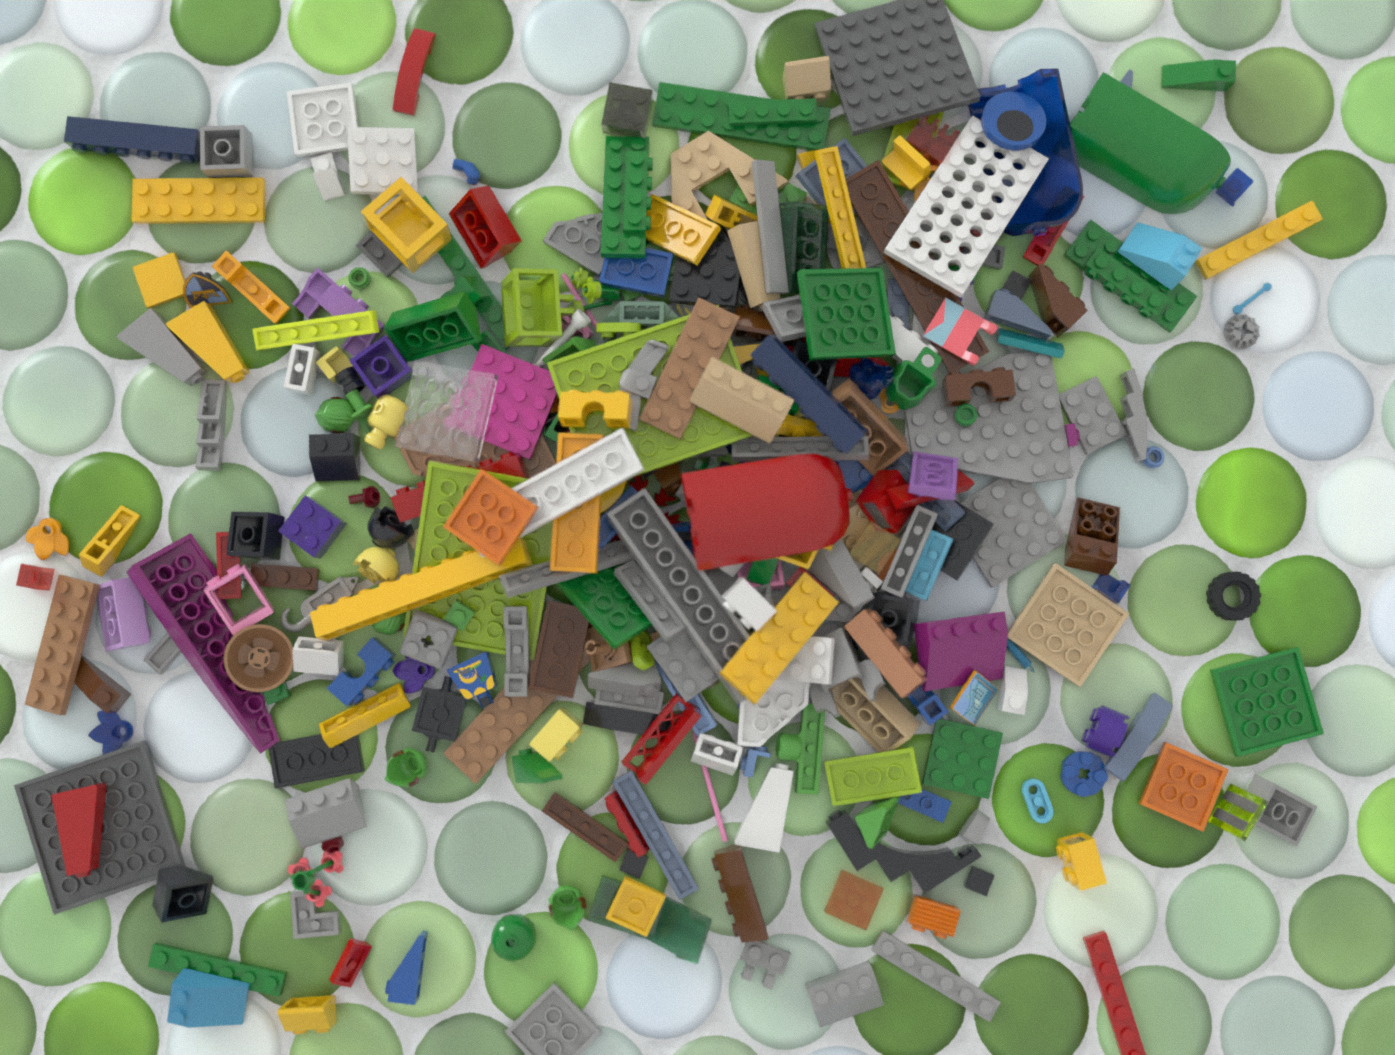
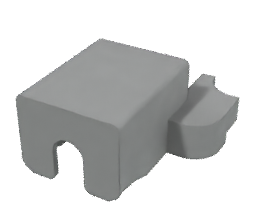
[809,628,886,718]

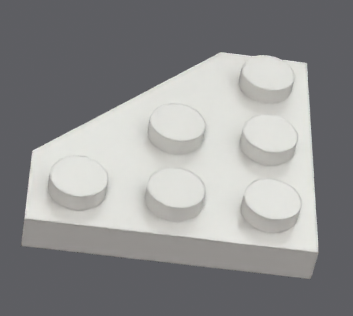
[737,680,809,747]

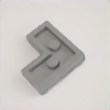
[290,891,341,939]

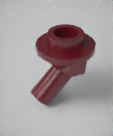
[348,486,380,508]
[321,836,344,853]

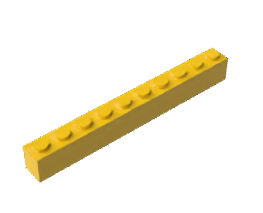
[310,537,533,641]

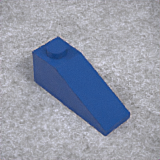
[385,930,428,1005]

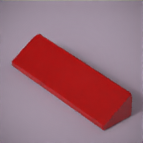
[887,470,975,510]

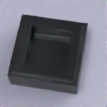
[1002,270,1032,300]
[619,848,649,879]
[964,865,995,897]

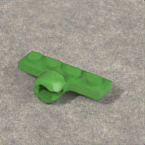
[775,703,825,795]

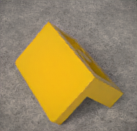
[882,135,930,190]

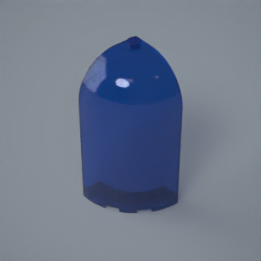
[968,68,1083,236]

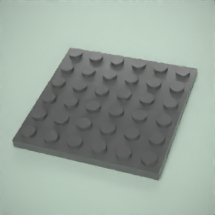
[815,0,980,136]
[14,740,185,915]

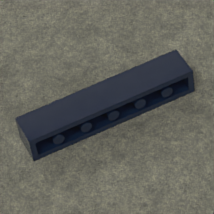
[64,116,200,164]
[750,334,869,454]

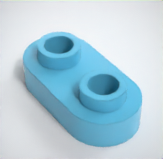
[1021,778,1053,823]

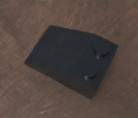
[860,592,920,660]

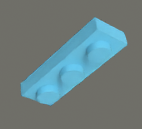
[905,530,954,601]

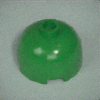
[491,914,536,961]

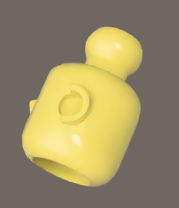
[365,394,411,450]

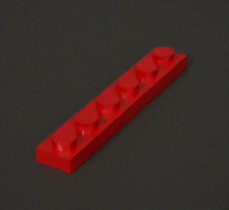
[1083,931,1146,1055]

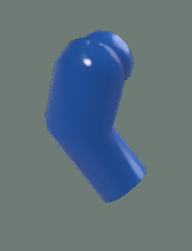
[453,159,480,185]

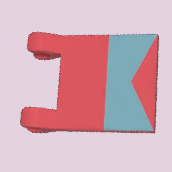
[923,297,998,366]

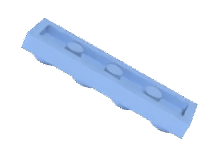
[654,658,718,737]

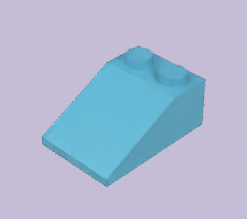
[1117,222,1203,290]

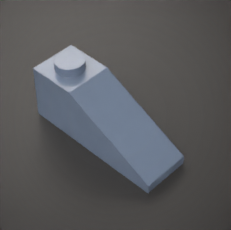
[984,289,1052,339]

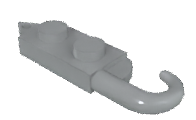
[281,576,360,632]

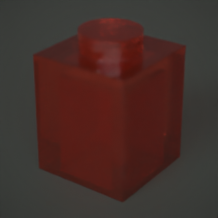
[16,563,55,590]

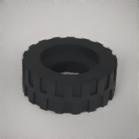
[1206,571,1261,621]

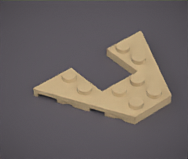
[671,131,789,220]

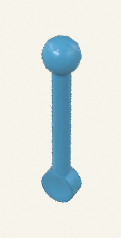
[1232,283,1272,314]

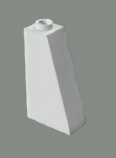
[734,763,793,853]

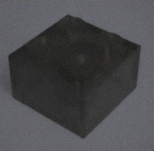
[601,82,653,138]

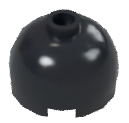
[367,506,414,549]

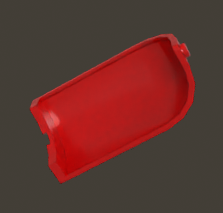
[681,454,853,571]

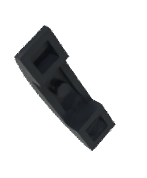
[583,702,671,737]

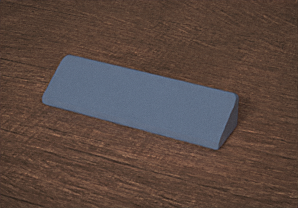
[886,452,965,532]

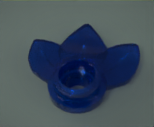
[88,710,134,754]

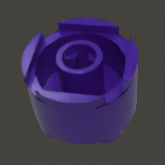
[1081,705,1129,757]

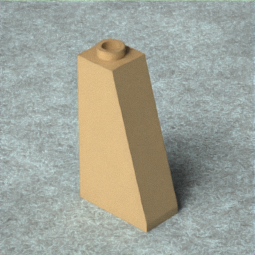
[728,221,780,310]

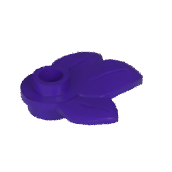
[393,656,436,694]

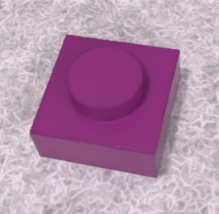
[1064,423,1080,448]

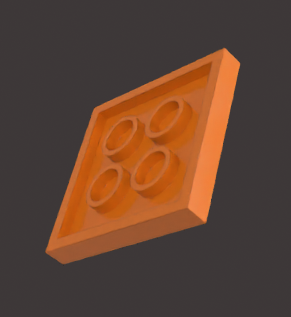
[443,469,539,566]
[1138,742,1229,832]

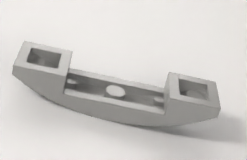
[504,606,530,696]

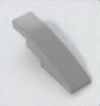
[1120,369,1147,463]
[195,379,226,471]

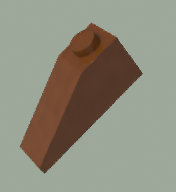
[74,655,131,713]

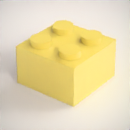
[529,707,583,762]

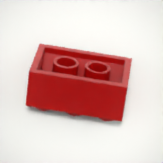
[449,186,522,269]

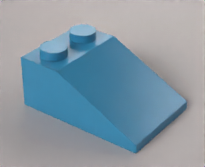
[167,968,250,1028]

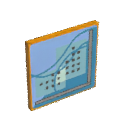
[949,670,999,726]

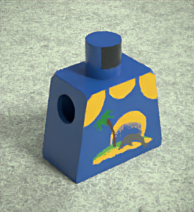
[447,652,498,708]

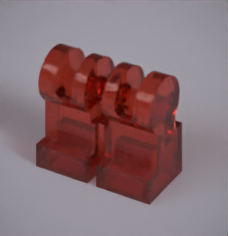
[906,115,960,167]

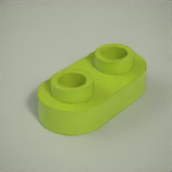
[596,322,641,338]
[630,630,655,671]

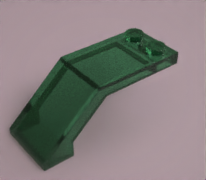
[588,875,712,964]

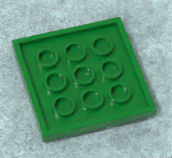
[797,268,896,360]
[557,560,652,650]
[1210,647,1324,757]

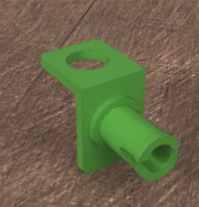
[345,389,374,435]

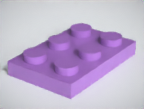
[908,451,958,500]

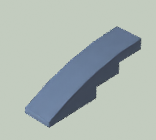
[1104,693,1173,782]

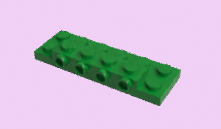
[601,136,653,258]
[1063,220,1197,333]

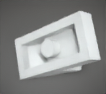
[311,152,345,202]

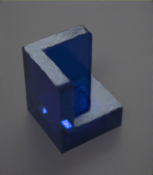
[1092,574,1131,604]

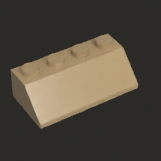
[689,357,794,444]
[831,677,921,752]

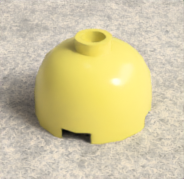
[353,547,400,584]

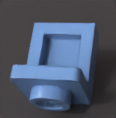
[740,746,771,778]

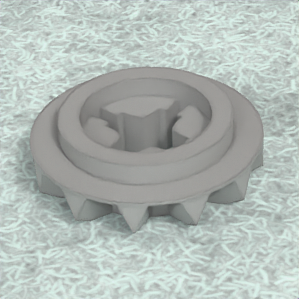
[1224,314,1260,349]

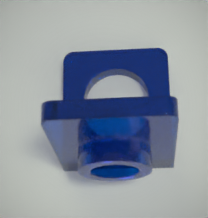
[1216,168,1253,207]

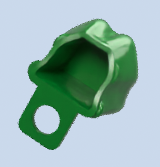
[885,347,942,410]

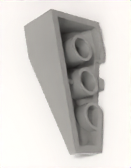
[802,539,874,609]

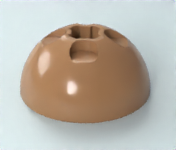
[224,624,293,692]

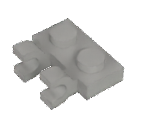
[740,941,791,990]

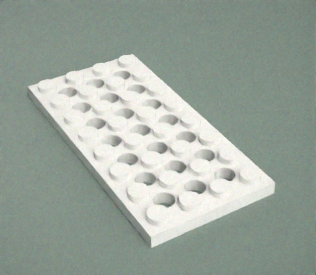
[884,115,1049,298]

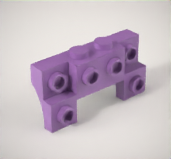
[292,268,385,357]

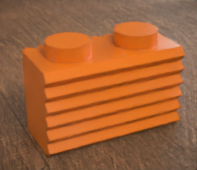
[907,894,961,939]

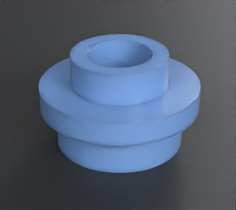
[1142,446,1164,468]

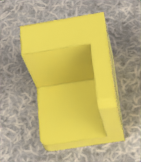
[316,346,354,383]

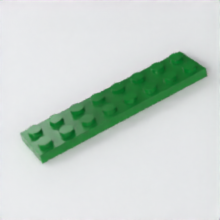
[653,82,831,151]

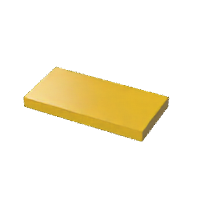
[646,194,721,265]

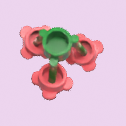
[288,850,344,907]

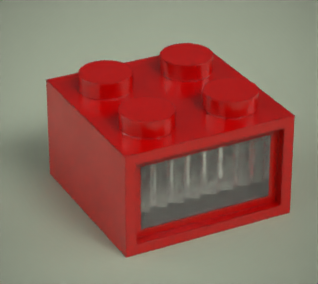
[855,470,918,533]

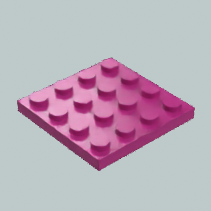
[448,344,558,460]

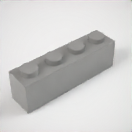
[881,505,938,597]

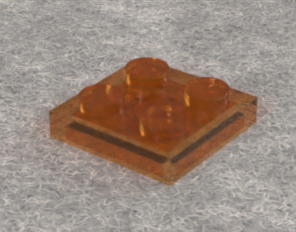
[824,869,884,931]

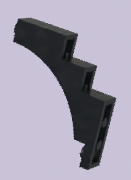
[826,810,982,893]

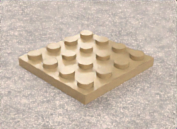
[1008,563,1130,687]

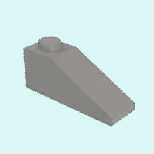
[588,663,661,697]

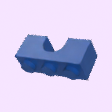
[327,637,396,706]
[907,658,948,725]

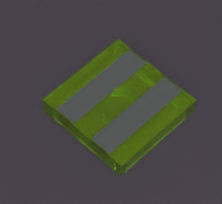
[1208,783,1268,841]

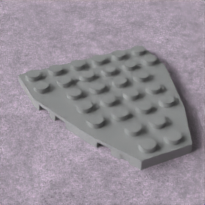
[904,351,1074,484]

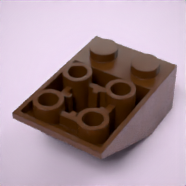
[1028,263,1088,338]
[1064,497,1120,576]

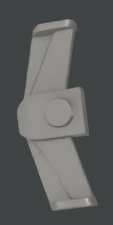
[619,340,669,432]

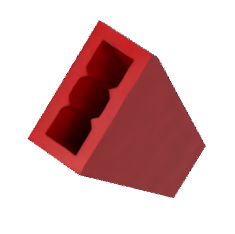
[51,782,106,878]

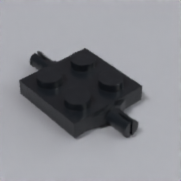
[412,676,467,752]

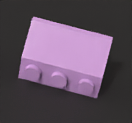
[96,578,151,652]

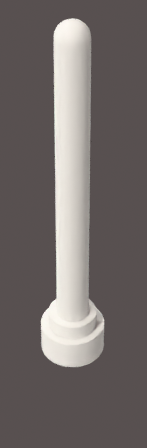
[534,309,591,368]

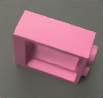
[204,564,274,636]

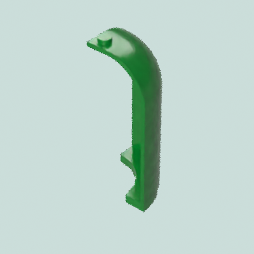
[1053,72,1231,214]

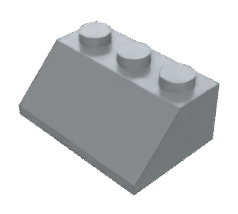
[285,778,367,849]
[805,961,884,1028]

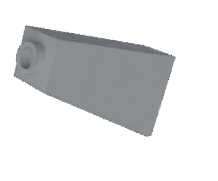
[117,308,208,386]

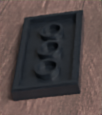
[268,734,365,789]

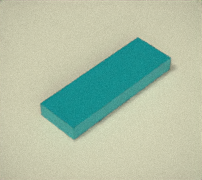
[996,328,1065,359]

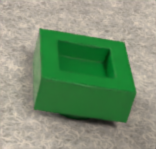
[263,681,291,705]

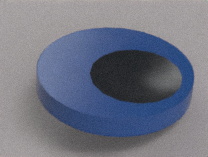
[981,91,1046,150]

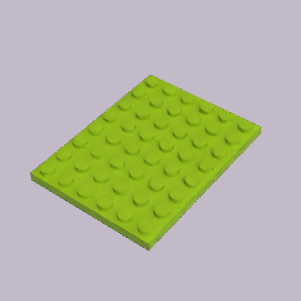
[547,305,753,479]
[403,461,553,660]

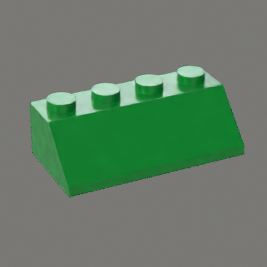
[384,291,481,362]

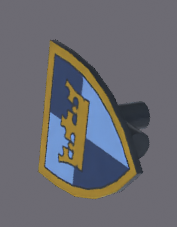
[183,271,233,308]

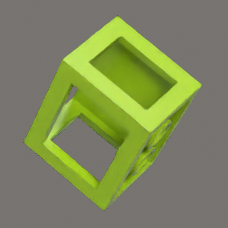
[501,268,575,347]

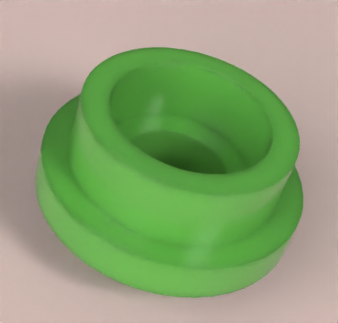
[348,267,371,289]

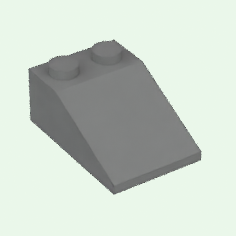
[1235,774,1317,846]

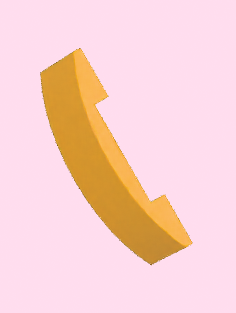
[211,251,290,324]

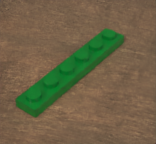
[148,942,287,997]

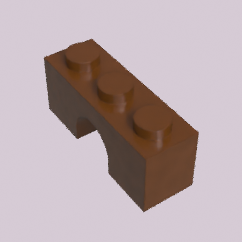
[942,367,1016,407]

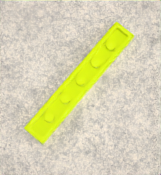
[252,310,379,350]

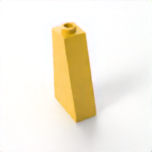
[166,301,250,383]

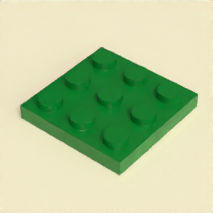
[922,719,1003,799]

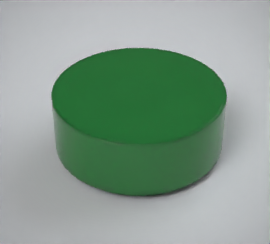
[954,404,978,427]

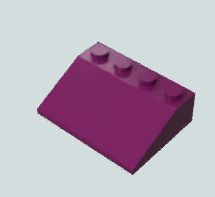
[913,612,1008,691]

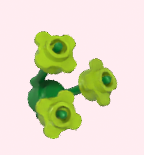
[568,267,620,318]

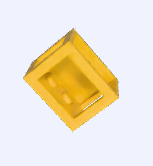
[361,177,452,274]

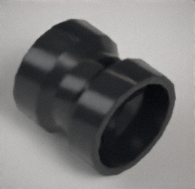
[335,367,366,395]

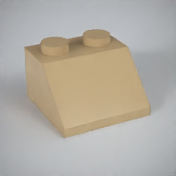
[782,56,831,102]

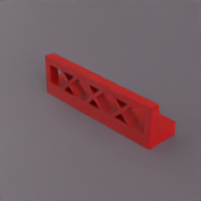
[621,693,701,785]

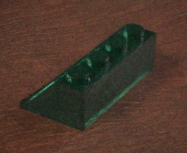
[779,202,828,295]

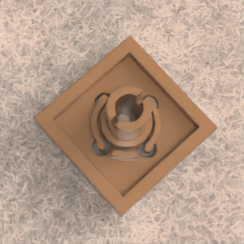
[585,627,633,672]

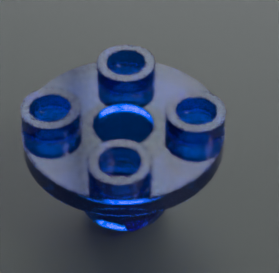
[849,358,894,400]

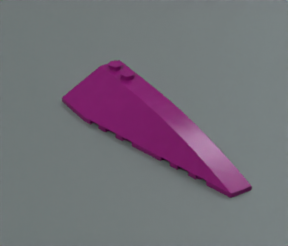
[126,533,280,754]

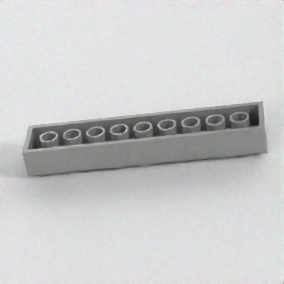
[606,488,750,704]

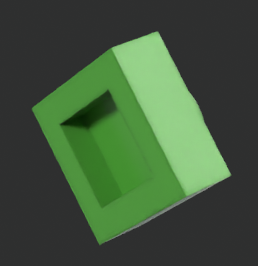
[444,599,476,631]

